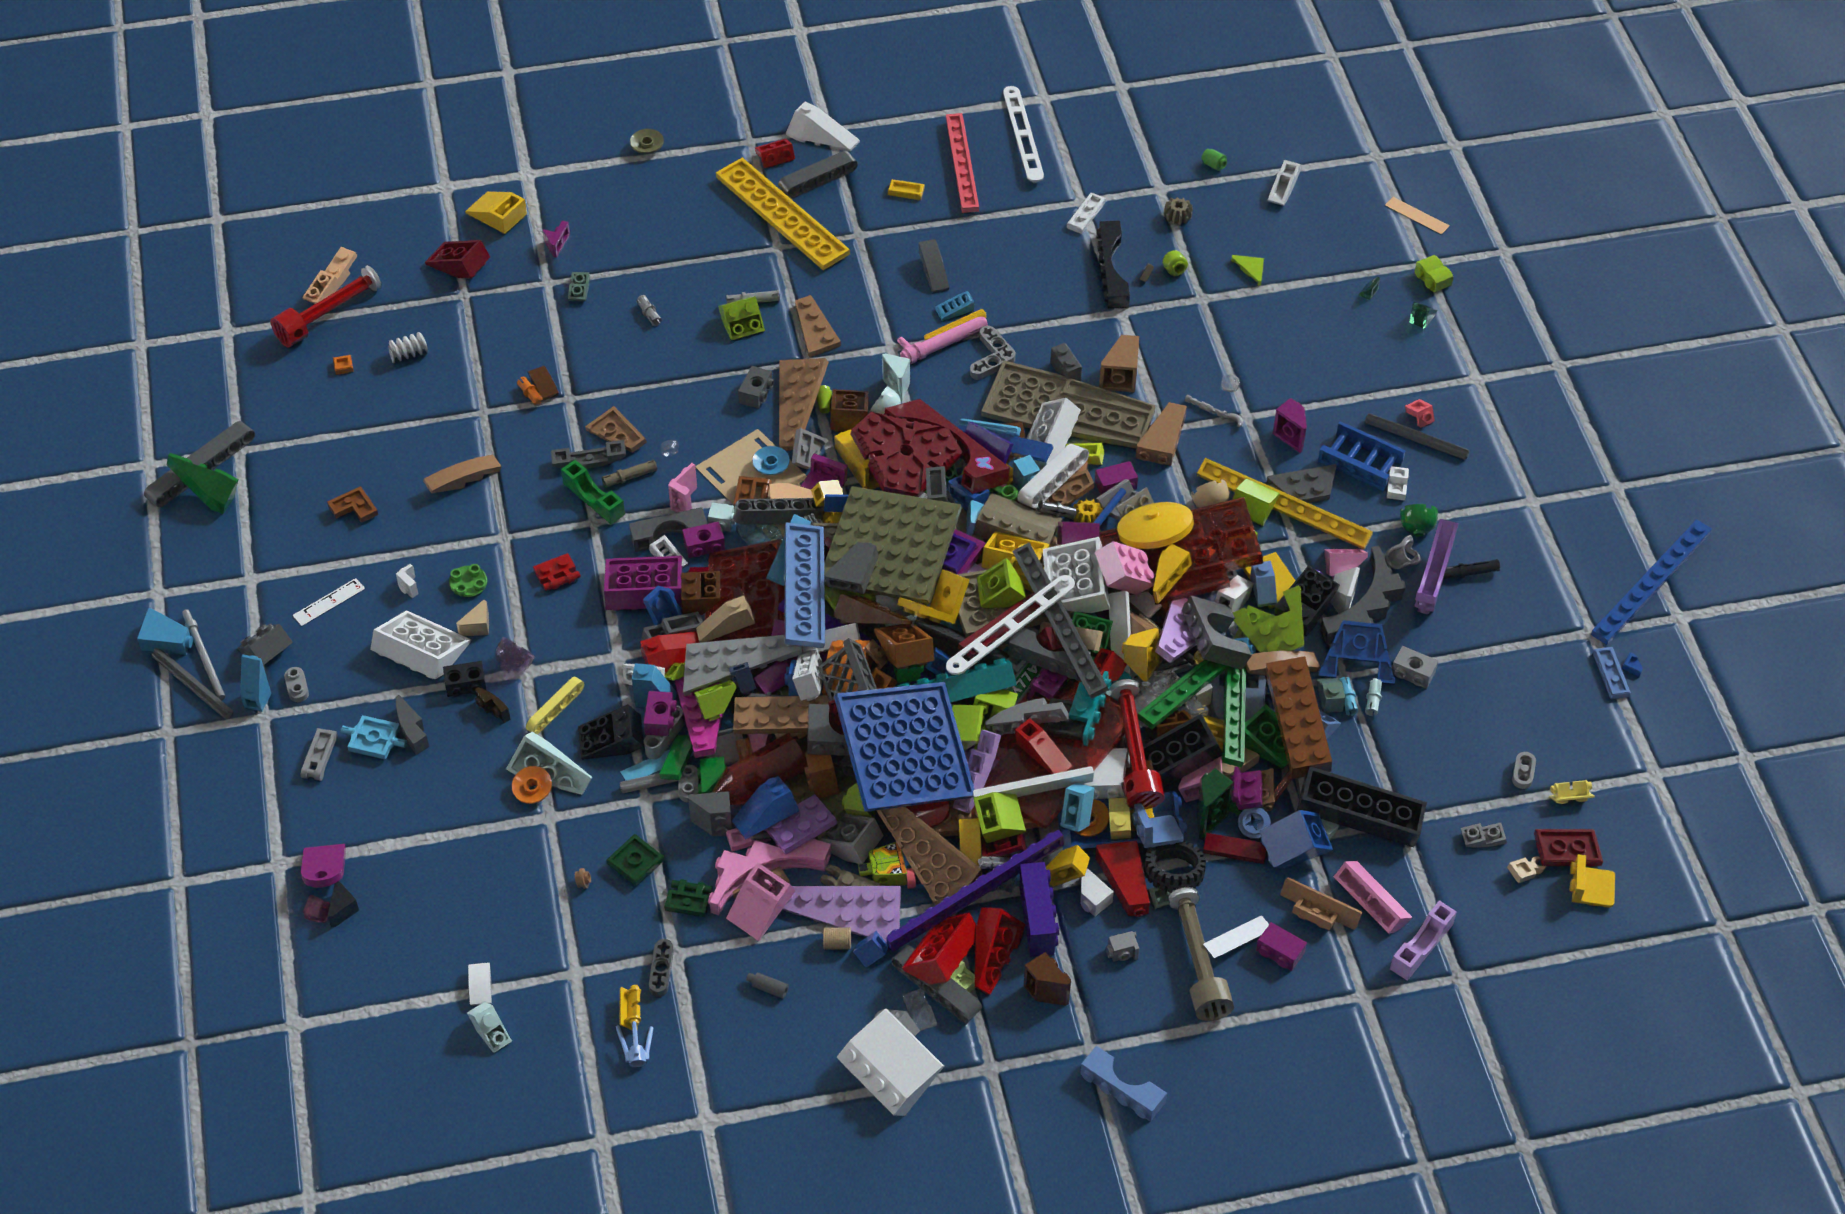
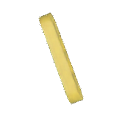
[526,677,584,734]

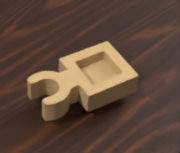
[1507,856,1546,883]

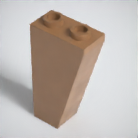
[1136,402,1187,466]

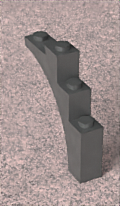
[1320,546,1406,645]

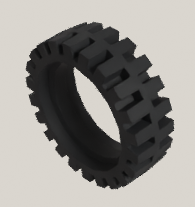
[1144,840,1206,893]

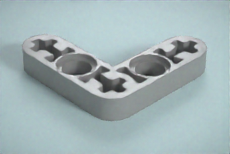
[970,326,1016,380]

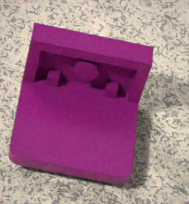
[800,453,848,490]

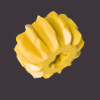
[1072,498,1103,523]

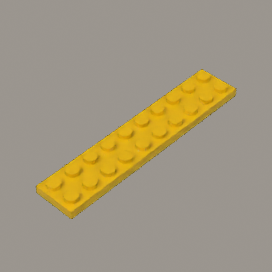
[716,157,850,270]

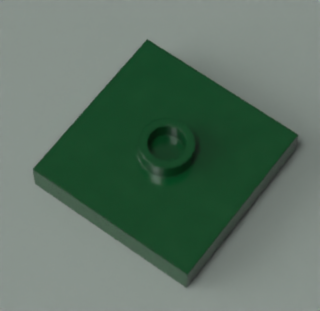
[606,834,665,886]

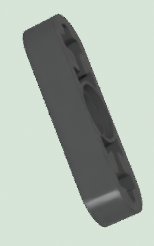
[649,939,674,997]

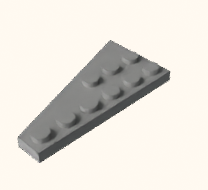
[683,635,803,697]

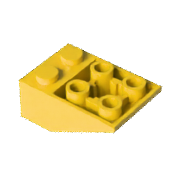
[465,191,527,234]

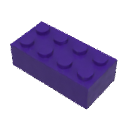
[1019,862,1059,957]

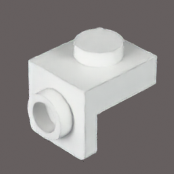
[396,564,418,598]

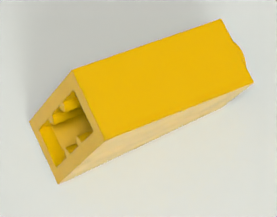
[959,818,982,882]

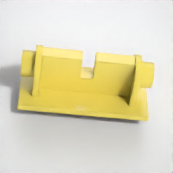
[1549,780,1595,804]

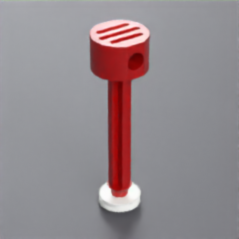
[270,265,382,348]
[1110,679,1165,809]

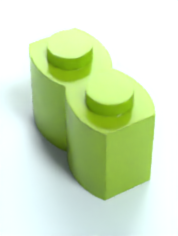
[1415,255,1454,292]

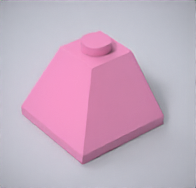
[1324,549,1368,579]

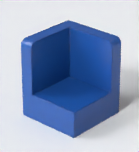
[853,931,888,967]

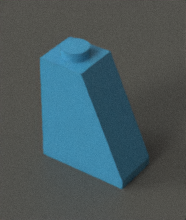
[137,608,193,655]
[632,663,677,708]

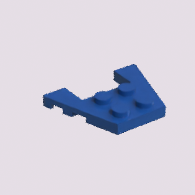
[1318,620,1395,685]

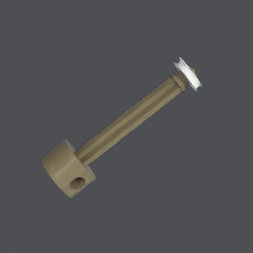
[1168,887,1234,1021]

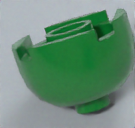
[1400,504,1438,537]

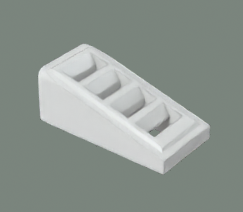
[649,535,688,568]

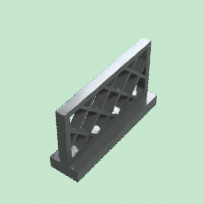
[818,638,877,701]

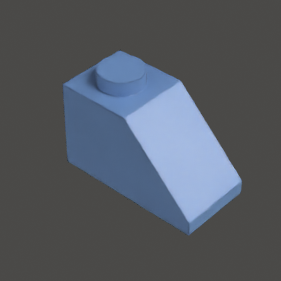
[1250,561,1277,607]

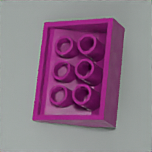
[604,556,682,611]

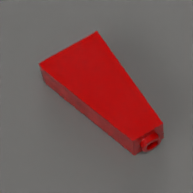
[1095,840,1150,916]

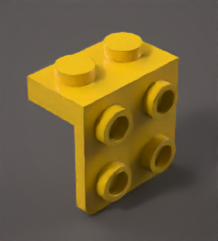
[1569,854,1615,908]

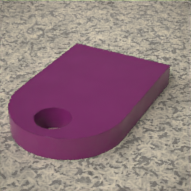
[301,844,346,887]

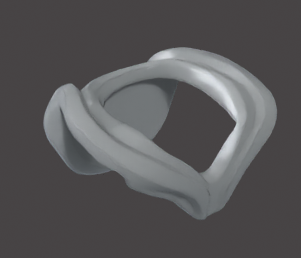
[1385,535,1421,569]

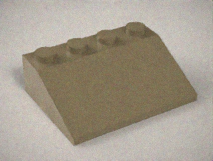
[974,494,1062,559]

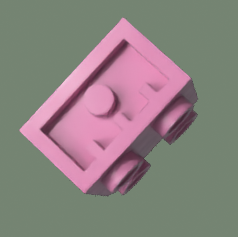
[668,463,697,513]

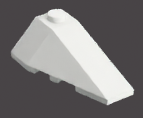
[786,102,860,152]

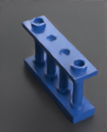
[1318,421,1406,491]

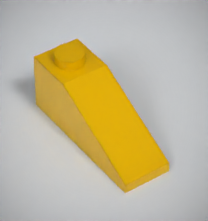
[1153,544,1192,604]

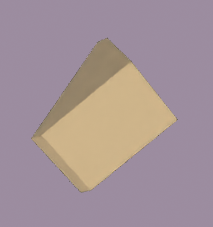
[456,600,489,636]

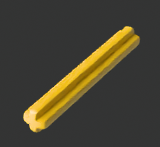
[924,309,986,340]

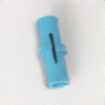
[1339,677,1358,716]

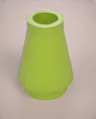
[816,385,832,413]

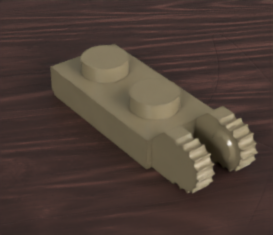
[820,864,880,886]

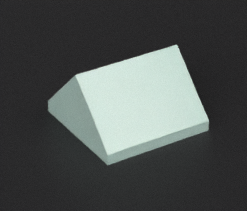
[882,353,910,402]

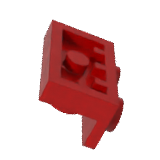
[755,139,795,168]

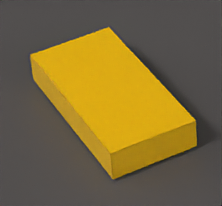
[888,179,925,200]

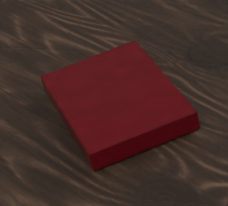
[1534,829,1603,866]

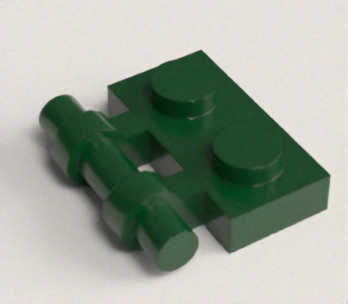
[664,879,713,917]

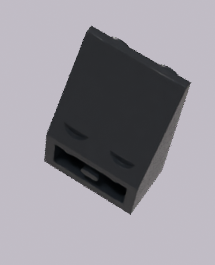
[1275,566,1340,637]
[578,704,644,760]

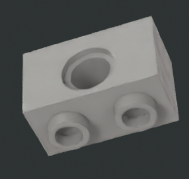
[1392,646,1438,689]

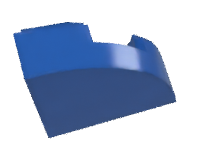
[1622,652,1643,677]

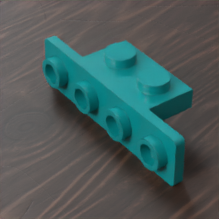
[1069,671,1111,746]

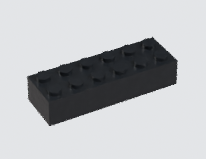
[1296,766,1427,848]

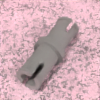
[636,295,662,326]

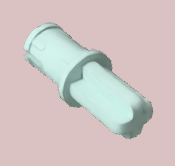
[1365,678,1382,716]

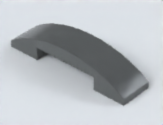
[551,440,626,469]

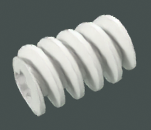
[388,332,428,363]

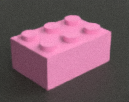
[1095,541,1154,595]

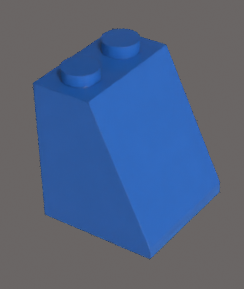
[1259,810,1333,869]

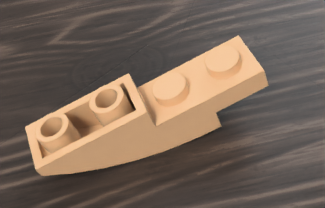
[302,247,357,304]

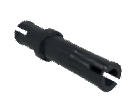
[1443,559,1500,579]

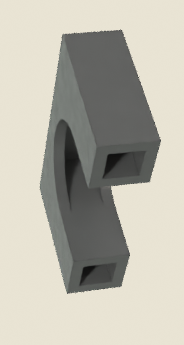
[1182,596,1252,669]
[807,704,850,756]

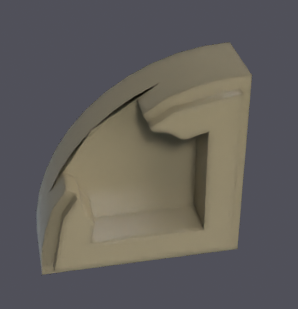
[1140,263,1154,282]

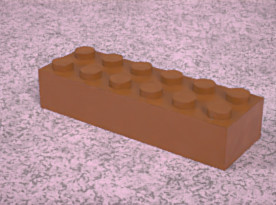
[1266,656,1332,779]

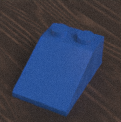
[732,776,800,840]

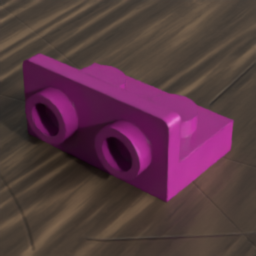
[1231,767,1262,810]

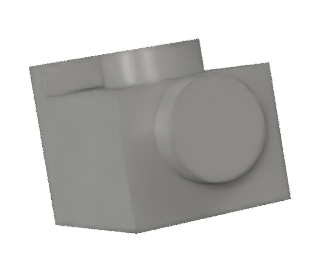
[1106,931,1139,962]

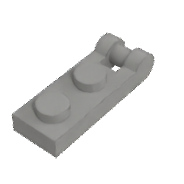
[301,728,338,781]

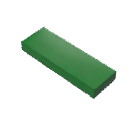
[659,735,693,780]

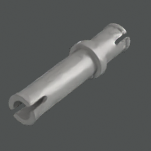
[726,290,780,303]

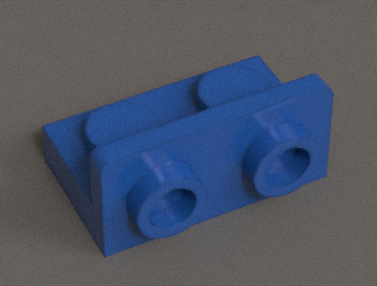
[643,586,682,625]

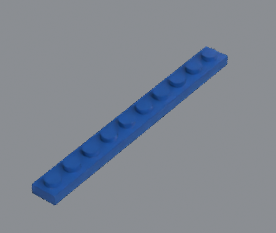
[1591,519,1712,645]

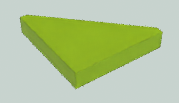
[1231,255,1264,286]

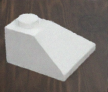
[1330,567,1360,613]

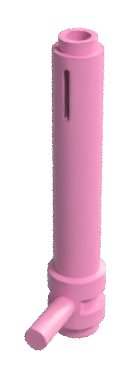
[897,316,988,364]

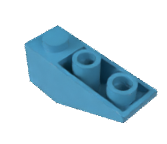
[241,654,271,712]

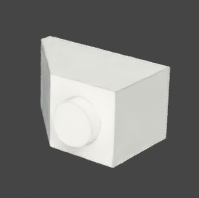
[1080,868,1114,916]

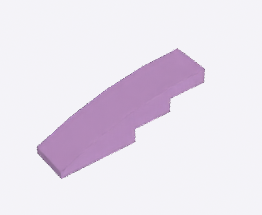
[953,730,1001,813]

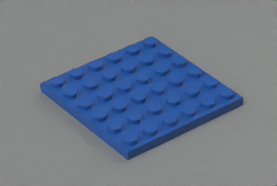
[834,682,975,812]

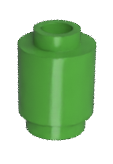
[1201,149,1227,171]

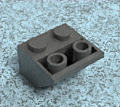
[237,623,293,665]

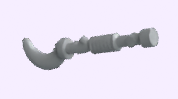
[1185,395,1244,427]

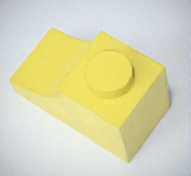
[1109,798,1131,840]

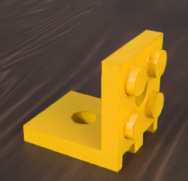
[897,569,970,624]

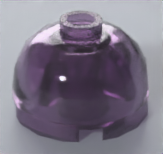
[495,637,535,674]

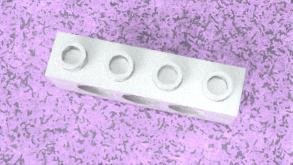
[793,648,823,701]

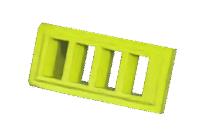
[1066,443,1104,465]

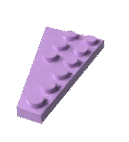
[1155,590,1217,663]

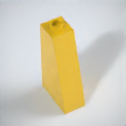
[834,429,879,489]

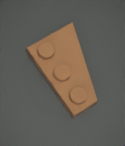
[585,406,647,453]

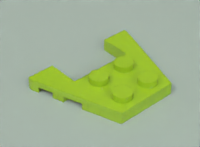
[1233,585,1304,652]

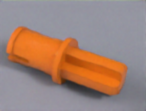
[517,377,543,405]

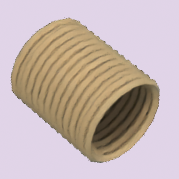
[823,927,851,950]

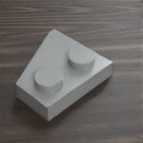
[792,428,828,469]

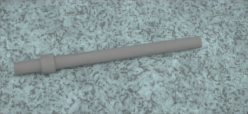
[182,610,225,700]

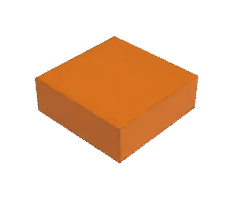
[333,355,354,375]

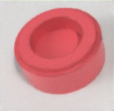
[906,868,916,889]

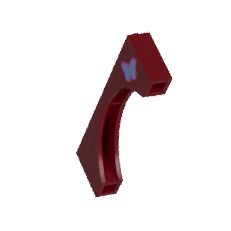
[884,399,1010,494]

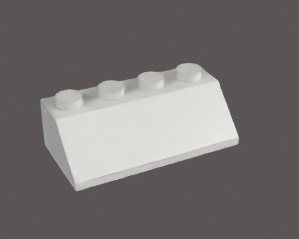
[1018,398,1081,471]

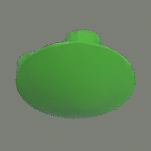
[449,564,487,597]

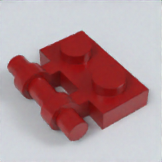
[533,553,581,591]

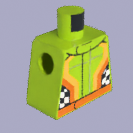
[858,842,907,886]

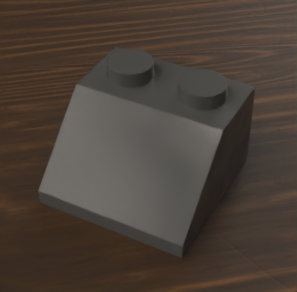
[688,792,732,836]

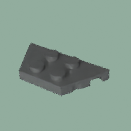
[1267,464,1336,503]

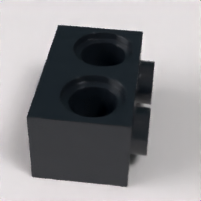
[443,661,487,697]

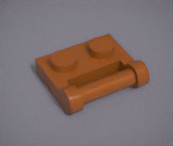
[733,476,772,509]

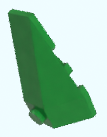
[166,453,239,514]

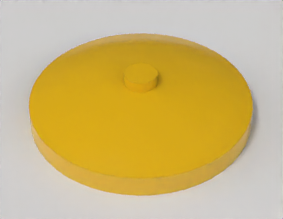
[1117,502,1194,549]

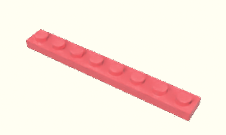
[946,113,979,213]

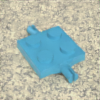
[341,715,407,760]

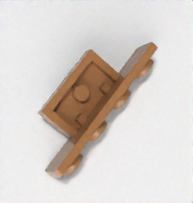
[1280,877,1362,930]

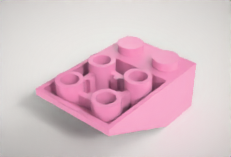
[726,863,795,941]

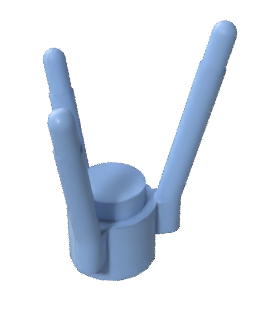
[616,1021,653,1067]

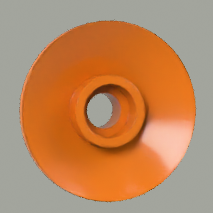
[512,766,552,804]
[1075,799,1109,837]

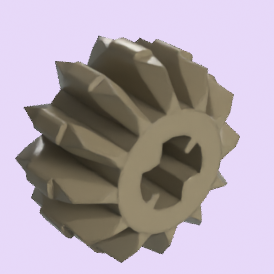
[1164,197,1193,225]

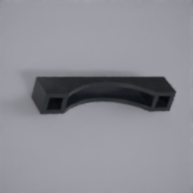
[1096,221,1130,309]

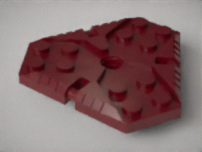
[850,412,963,497]

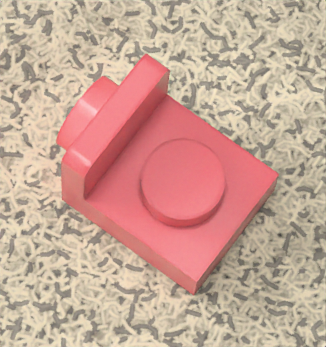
[1405,399,1435,428]

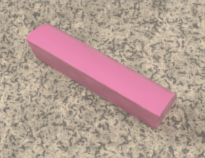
[1333,861,1413,934]

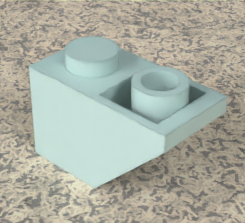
[467,1002,512,1053]

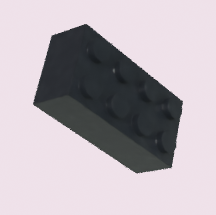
[1143,714,1223,788]

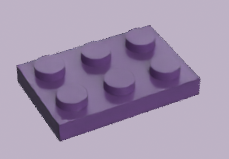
[765,794,837,855]

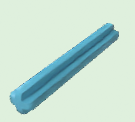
[959,419,1021,437]

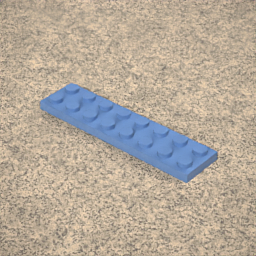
[785,522,825,648]

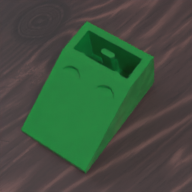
[1072,611,1113,661]

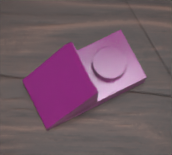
[543,221,570,258]

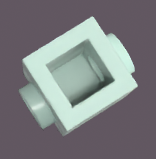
[708,503,736,532]

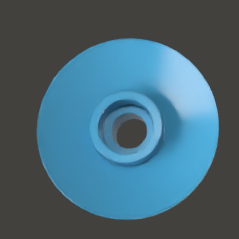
[753,446,790,475]

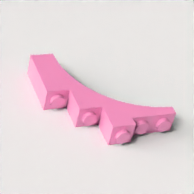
[708,839,831,915]

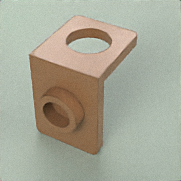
[864,639,889,674]

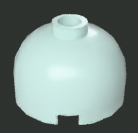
[868,386,901,414]

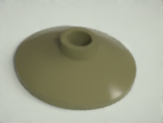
[630,129,664,153]

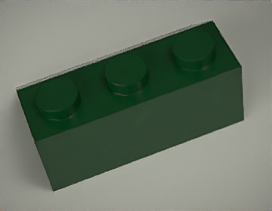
[1197,768,1233,840]

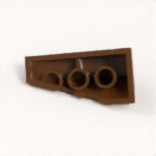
[833,594,913,625]

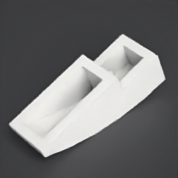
[1268,160,1301,206]

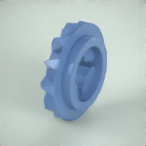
[1238,807,1271,839]

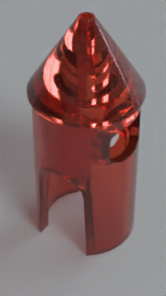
[712,732,808,806]

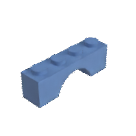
[1080,1046,1167,1122]

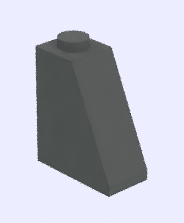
[824,542,879,594]

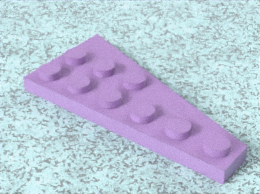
[782,886,901,943]

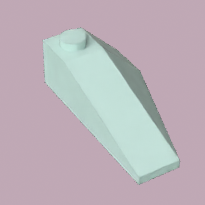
[506,732,592,795]

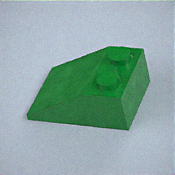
[1245,704,1288,769]

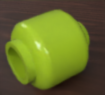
[1162,250,1188,276]

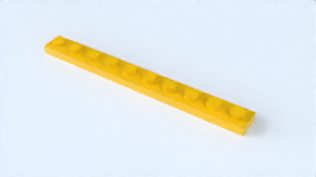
[1197,458,1373,550]

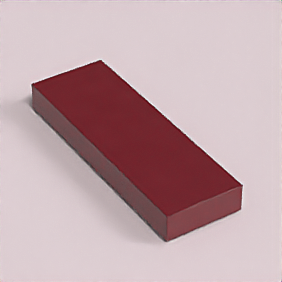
[1203,833,1266,864]

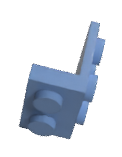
[1131,803,1183,848]

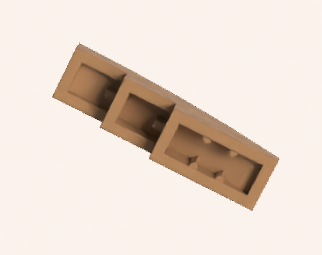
[423,454,501,493]
[1245,651,1321,676]

